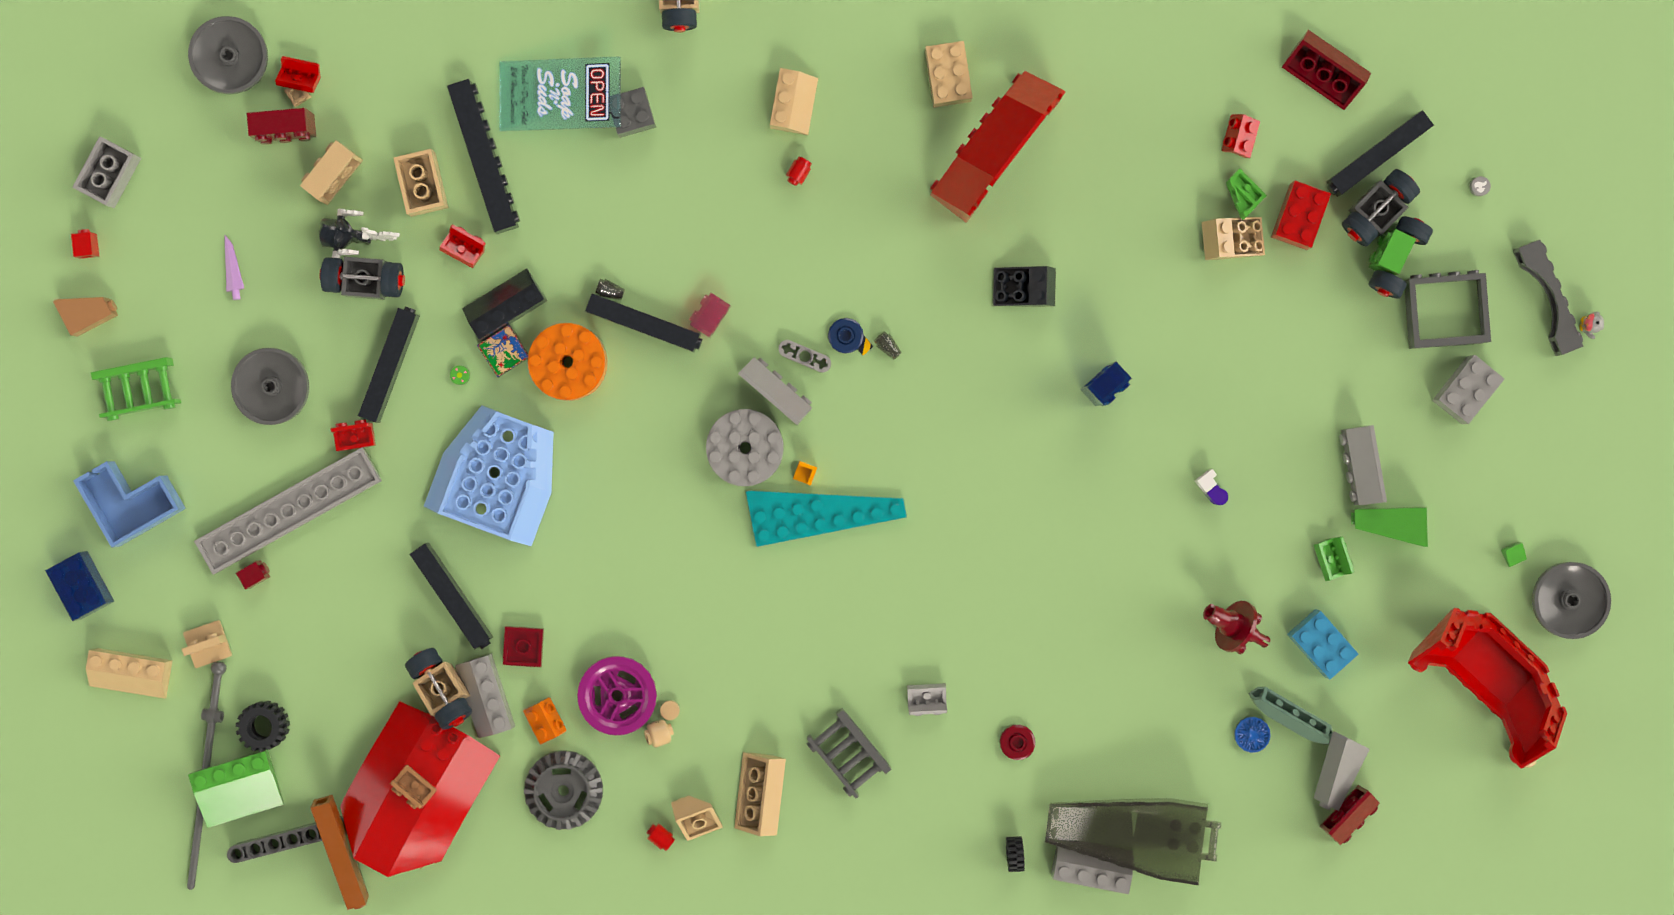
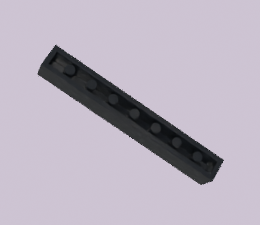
[447,79,520,234]

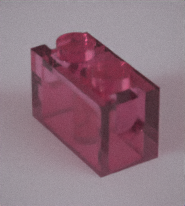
[689,293,731,338]

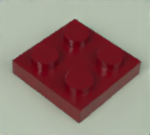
[503,626,544,667]

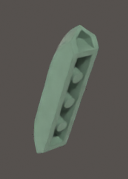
[1248,687,1333,744]

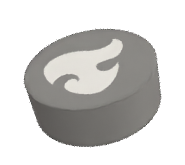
[1469,176,1491,196]

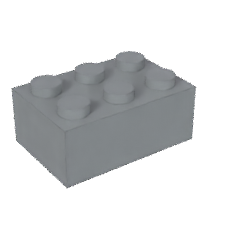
[72,136,141,208]
[1432,355,1505,424]

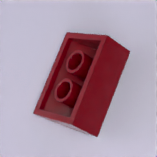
[1319,785,1380,845]

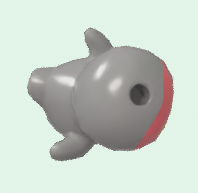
[1579,311,1604,339]

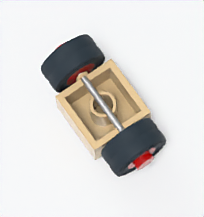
[659,0,700,33]
[405,648,472,730]

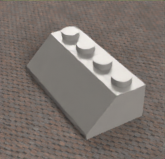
[738,358,812,425]
[1339,425,1387,505]
[455,653,515,738]
[1051,838,1133,894]

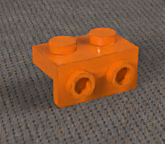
[523,697,566,745]

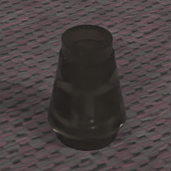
[595,279,625,300]
[874,331,902,360]

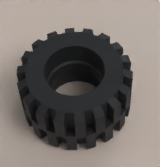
[236,701,290,752]

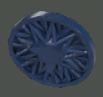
[828,318,864,354]

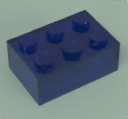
[1080,361,1132,406]
[45,551,115,622]

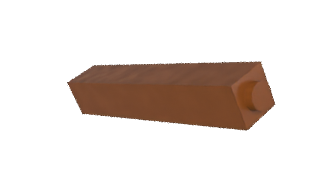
[310,795,369,910]

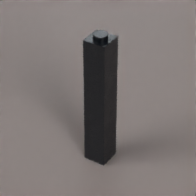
[1326,110,1434,197]
[585,293,703,353]
[358,306,420,423]
[409,543,493,650]

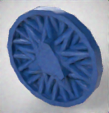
[1234,717,1271,753]

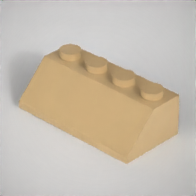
[86,648,173,699]
[734,752,786,836]

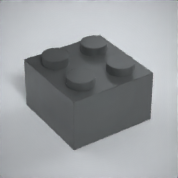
[609,87,657,138]

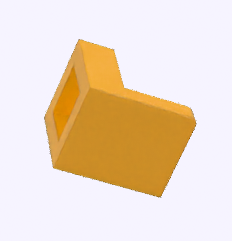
[793,461,817,486]

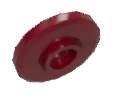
[1000,724,1036,760]

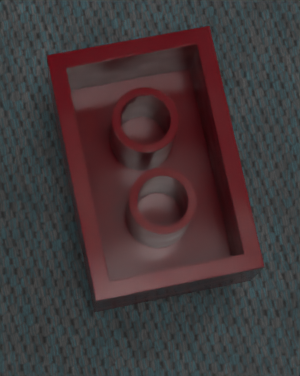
[246,108,316,145]

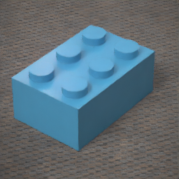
[1287,609,1359,680]

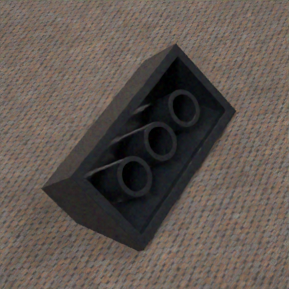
[462,268,547,341]

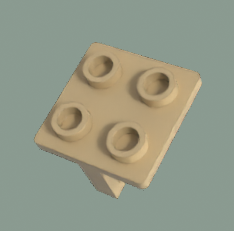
[182,620,232,668]

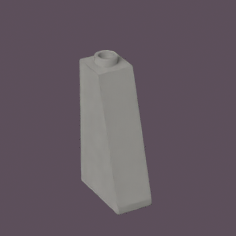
[1314,731,1370,811]

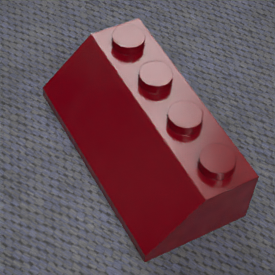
[1282,29,1371,110]

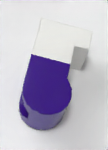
[1194,469,1229,505]

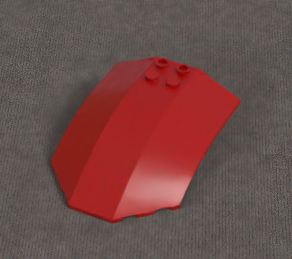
[340,701,500,877]

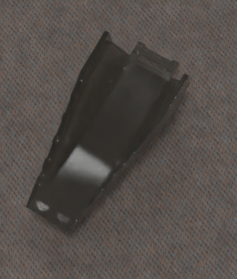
[1045,798,1221,886]

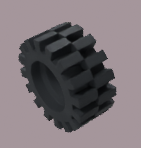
[1006,836,1025,872]

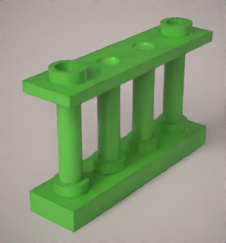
[90,357,181,421]

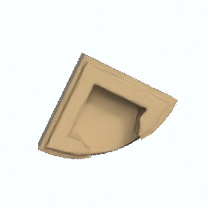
[284,88,312,107]

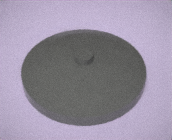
[188,16,268,94]
[231,348,309,425]
[1532,562,1611,639]

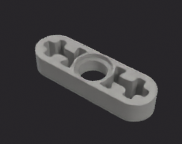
[779,340,831,373]

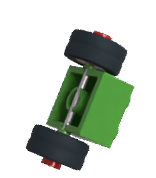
[1368,216,1433,299]

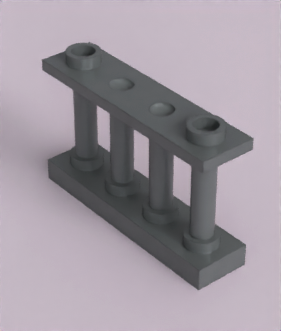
[806,708,891,799]

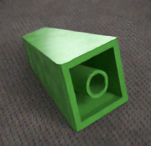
[1351,507,1428,547]

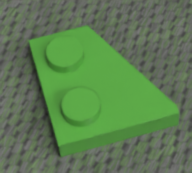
[1226,169,1267,220]

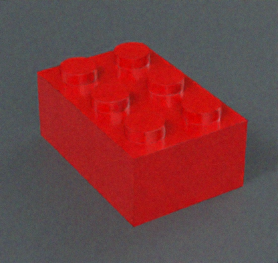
[1271,180,1331,250]

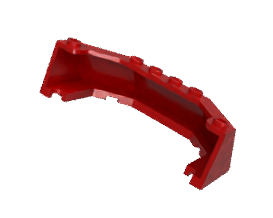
[930,71,1065,223]
[1408,608,1568,769]

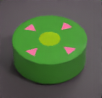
[450,366,470,385]

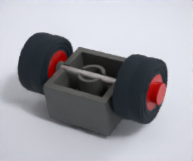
[1342,169,1420,247]
[319,257,405,300]

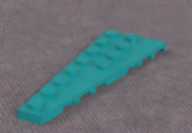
[746,491,907,547]

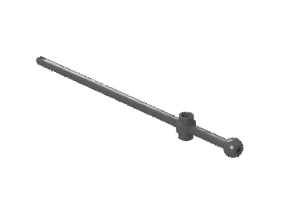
[187,662,227,890]

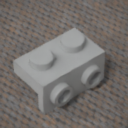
[907,683,947,716]

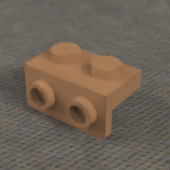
[390,765,437,809]

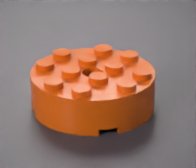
[528,323,608,401]

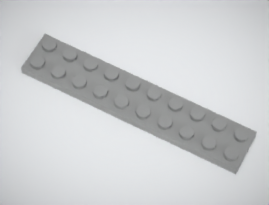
[194,447,382,575]

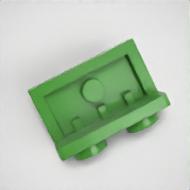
[1314,536,1354,581]

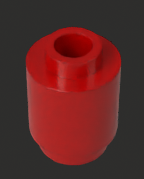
[786,156,812,186]
[646,823,675,851]

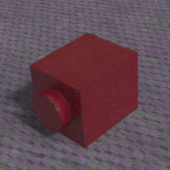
[236,561,270,590]

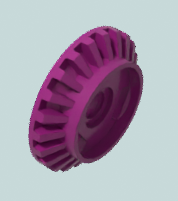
[577,656,657,735]

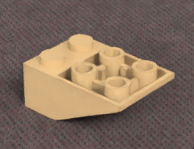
[1202,217,1265,260]

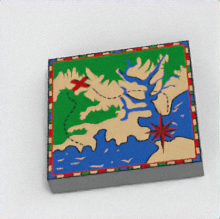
[477,325,529,378]

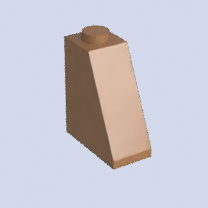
[53,297,118,337]

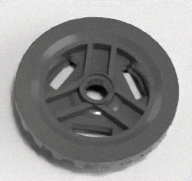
[524,751,603,830]

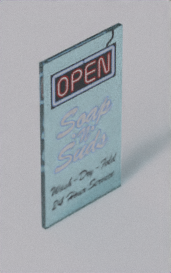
[499,56,621,131]

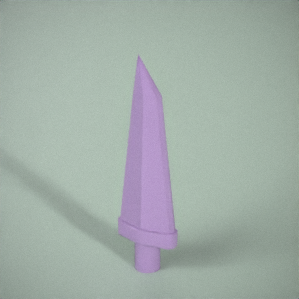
[225,235,244,300]

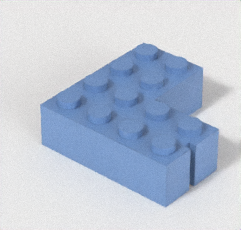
[73,461,186,548]

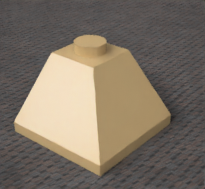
[671,796,723,841]

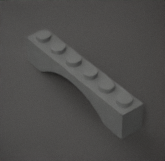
[1513,240,1584,356]

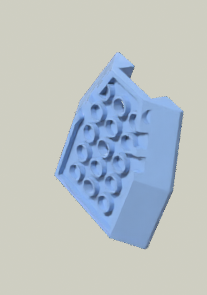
[424,405,554,546]

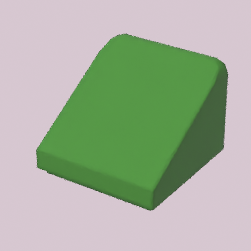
[1501,542,1527,567]

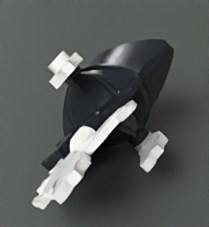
[319,209,400,258]

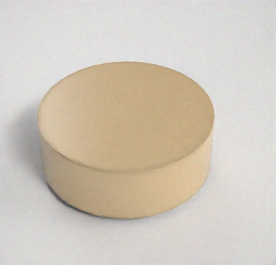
[660,700,680,720]

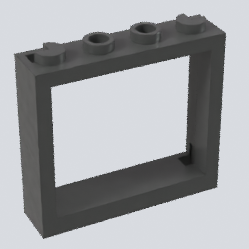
[1404,270,1491,349]

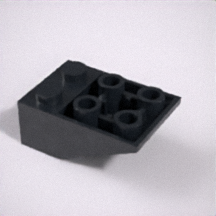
[993,266,1056,307]

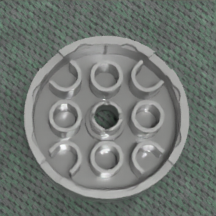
[706,409,784,486]

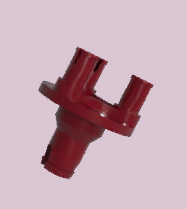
[1203,601,1270,654]

